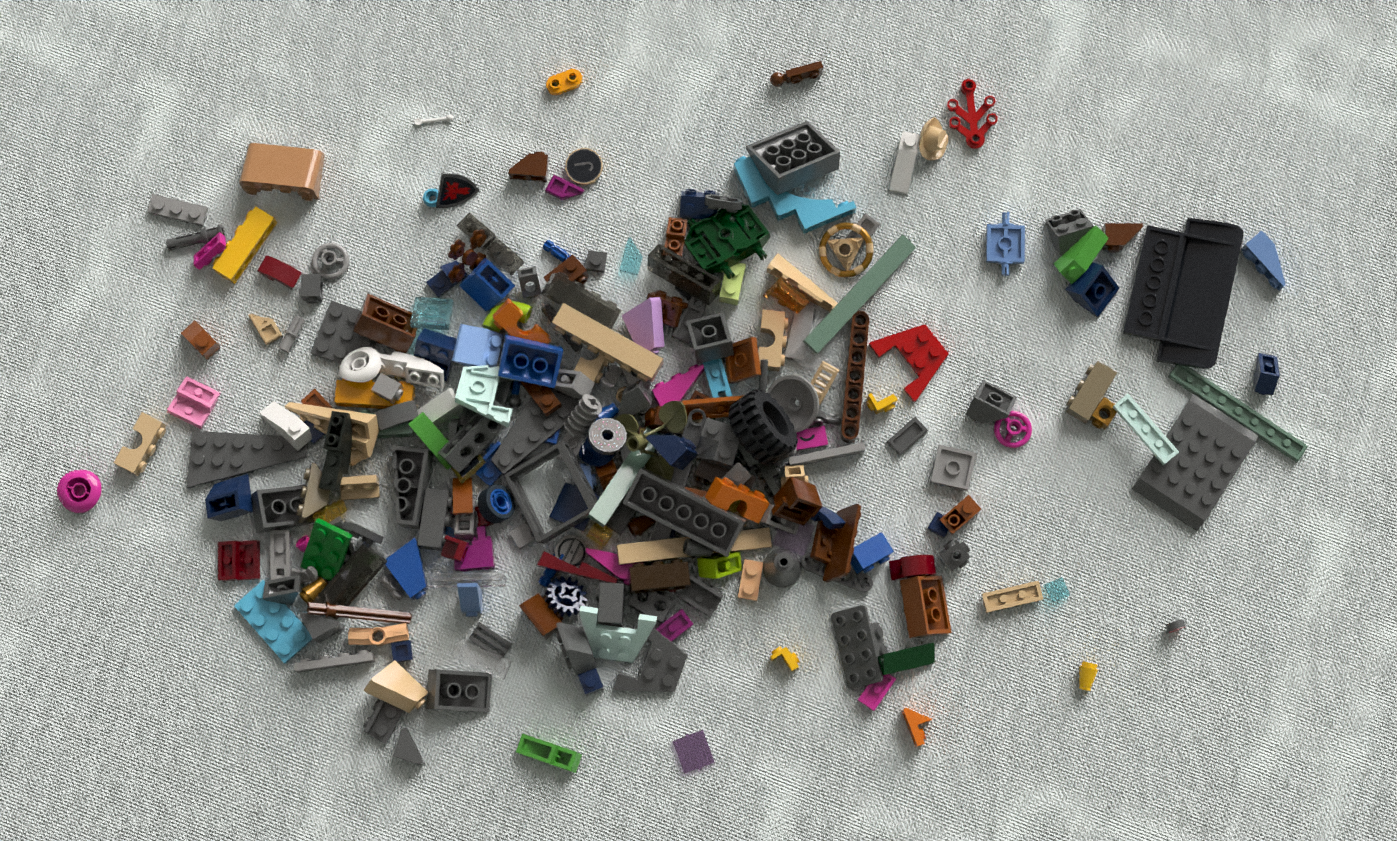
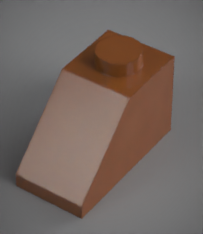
[181,320,221,360]

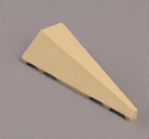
[767,253,851,322]
[285,402,379,458]

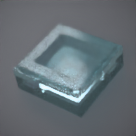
[1044,577,1070,603]

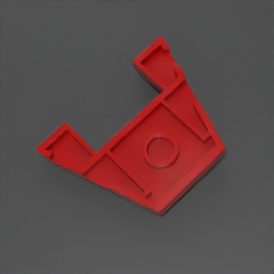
[869,324,949,403]

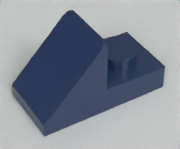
[426,260,468,298]

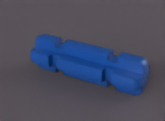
[543,240,571,262]
[538,553,564,588]

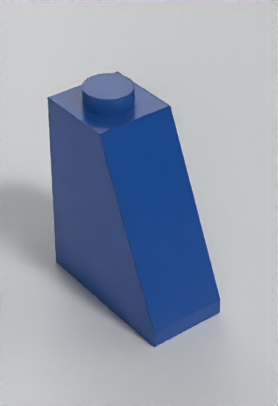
[383,538,428,601]

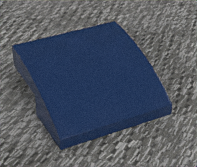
[549,482,600,532]

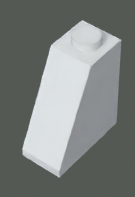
[417,387,463,426]

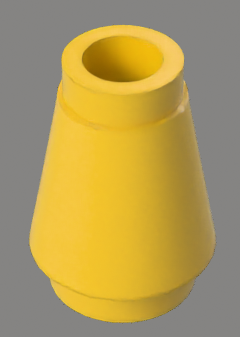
[1079,661,1098,691]

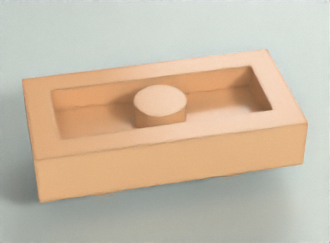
[738,559,763,601]

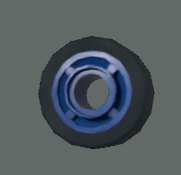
[478,484,515,524]

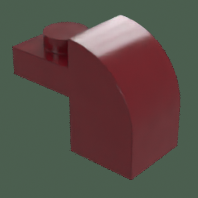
[889,555,936,581]

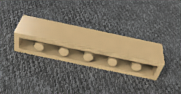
[552,303,664,382]

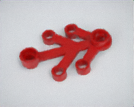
[947,79,998,149]

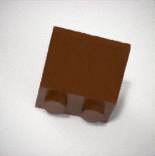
[519,593,564,640]

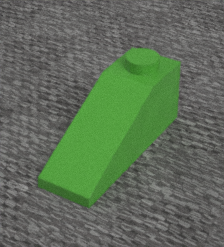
[1053,225,1108,284]

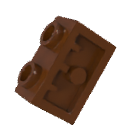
[646,290,688,327]

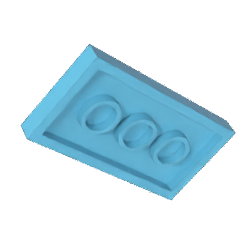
[234,580,313,664]

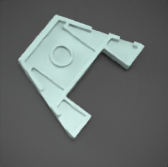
[455,365,519,427]
[579,606,657,663]

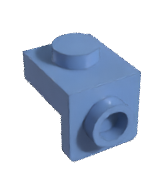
[580,463,597,491]

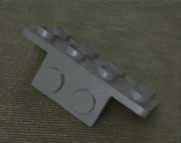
[831,605,888,689]

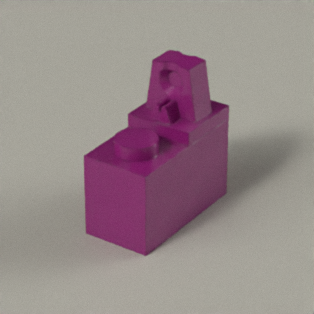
[454,526,495,572]

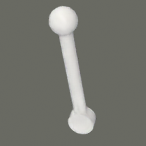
[414,115,453,126]

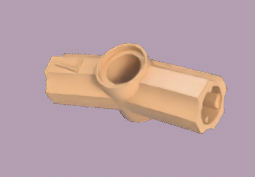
[348,623,409,646]

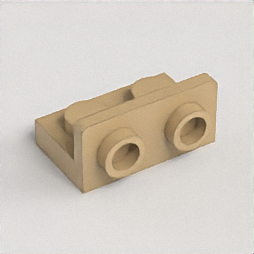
[340,475,380,500]

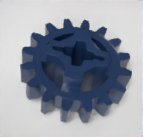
[545,576,587,617]

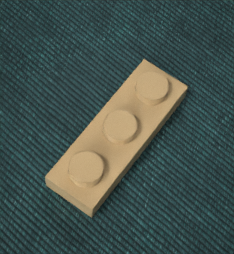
[981,580,1043,613]

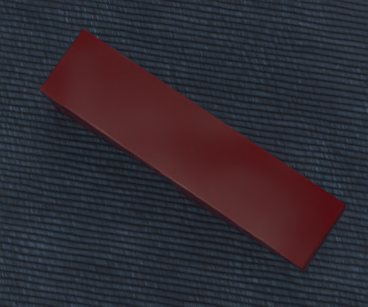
[536,551,617,583]

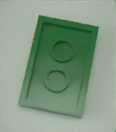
[300,518,353,584]

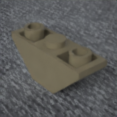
[296,463,330,523]

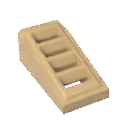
[811,361,839,405]

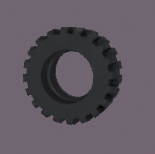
[728,389,798,465]

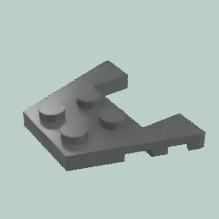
[613,621,688,692]

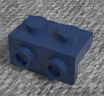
[680,189,719,219]

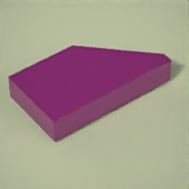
[545,175,585,200]

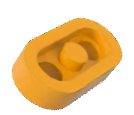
[546,69,582,96]

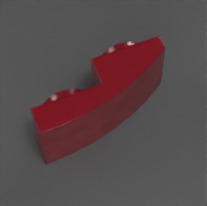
[257,255,302,289]

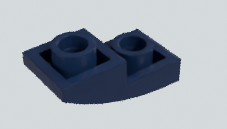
[810,506,845,529]

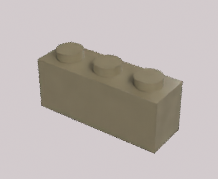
[1066,361,1118,424]

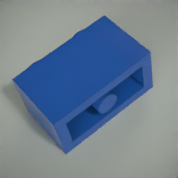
[850,532,894,574]

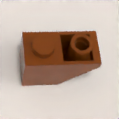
[940,495,981,535]

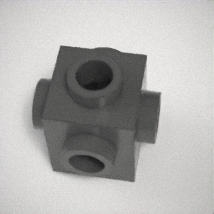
[939,539,971,571]

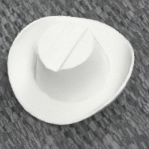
[339,347,381,382]

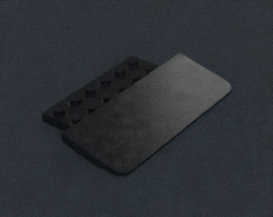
[1123,218,1243,369]

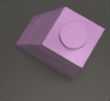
[622,297,664,355]

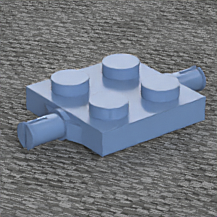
[986,212,1025,276]

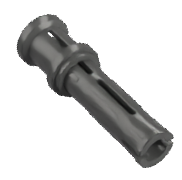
[166,224,226,251]

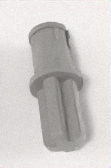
[278,316,305,353]

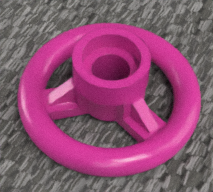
[994,411,1032,448]

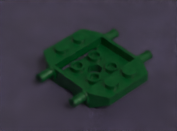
[684,204,770,279]

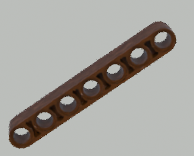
[840,311,869,443]

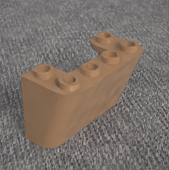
[239,143,325,201]

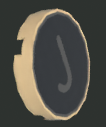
[565,148,603,186]

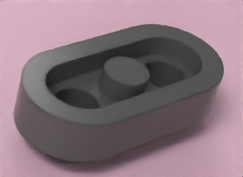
[704,194,742,213]

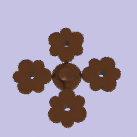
[448,229,487,283]

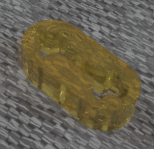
[313,500,347,523]

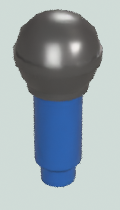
[508,380,521,408]

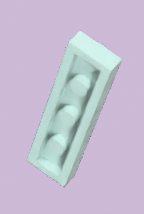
[1113,394,1179,465]

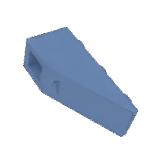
[1241,231,1286,291]

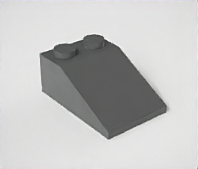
[251,485,318,533]
[426,669,492,713]

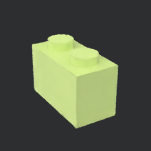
[719,262,746,306]

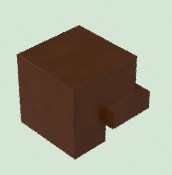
[771,476,823,526]

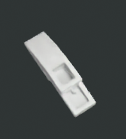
[379,351,444,388]

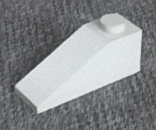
[889,131,920,194]
[259,401,312,451]

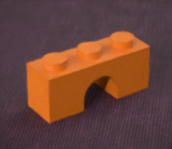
[493,298,551,344]
[705,477,770,523]

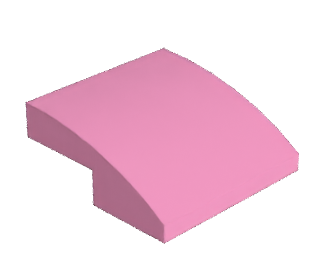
[167,376,220,429]

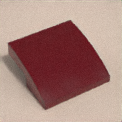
[218,540,260,581]

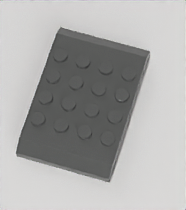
[1131,394,1258,531]

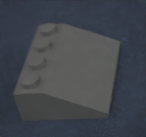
[746,121,840,195]

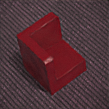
[441,535,469,563]

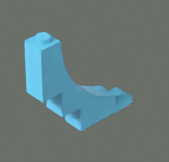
[733,156,856,234]

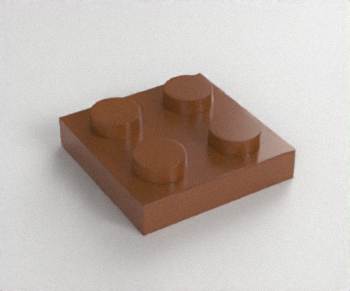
[725,337,761,384]

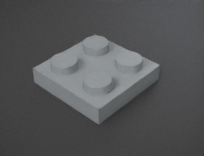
[930,444,976,491]

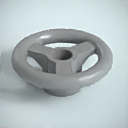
[312,243,349,279]

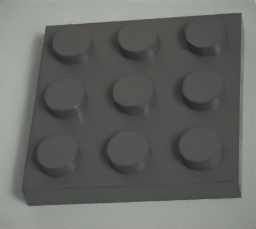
[311,300,377,364]

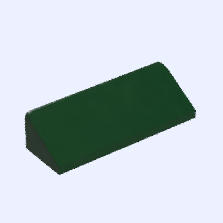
[878,643,935,675]

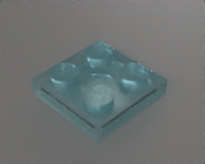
[410,297,453,330]

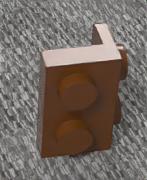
[543,255,589,300]

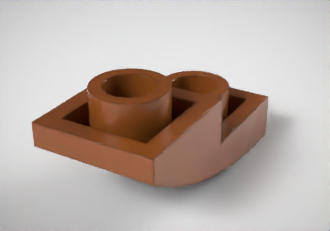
[663,217,688,260]
[453,477,473,515]

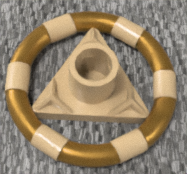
[819,222,874,277]

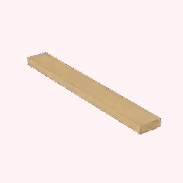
[616,528,772,565]

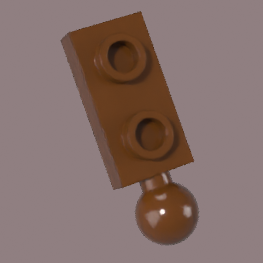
[770,61,823,87]

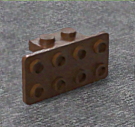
[810,504,861,583]

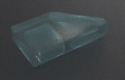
[620,237,643,276]

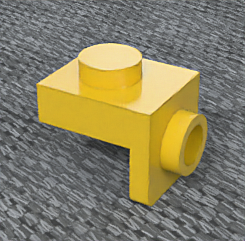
[866,393,897,415]
[769,646,800,672]

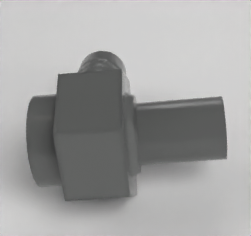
[812,405,841,427]

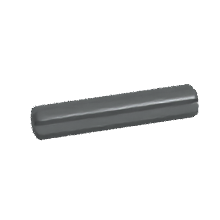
[542,304,583,352]

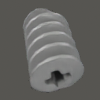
[564,394,602,437]

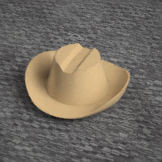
[919,117,948,160]

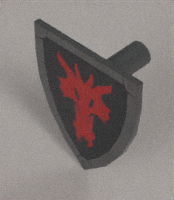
[436,173,480,208]

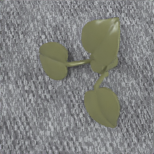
[615,400,687,481]

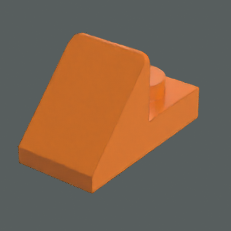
[901,708,932,747]

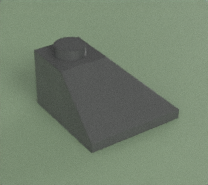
[965,380,1017,423]

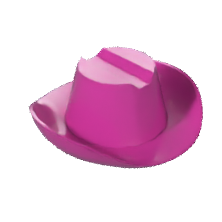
[57,470,102,513]

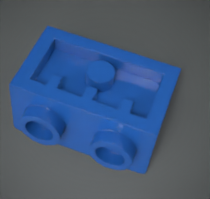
[472,441,502,487]

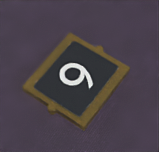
[451,454,486,484]

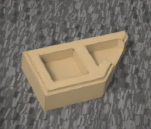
[248,314,283,346]

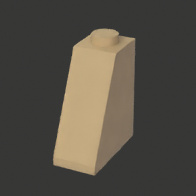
[364,661,429,713]

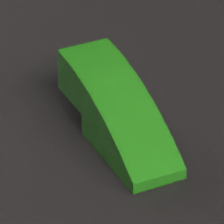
[408,412,451,470]
[516,734,582,773]

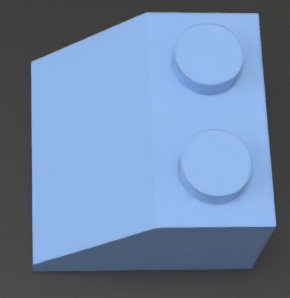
[452,324,504,367]

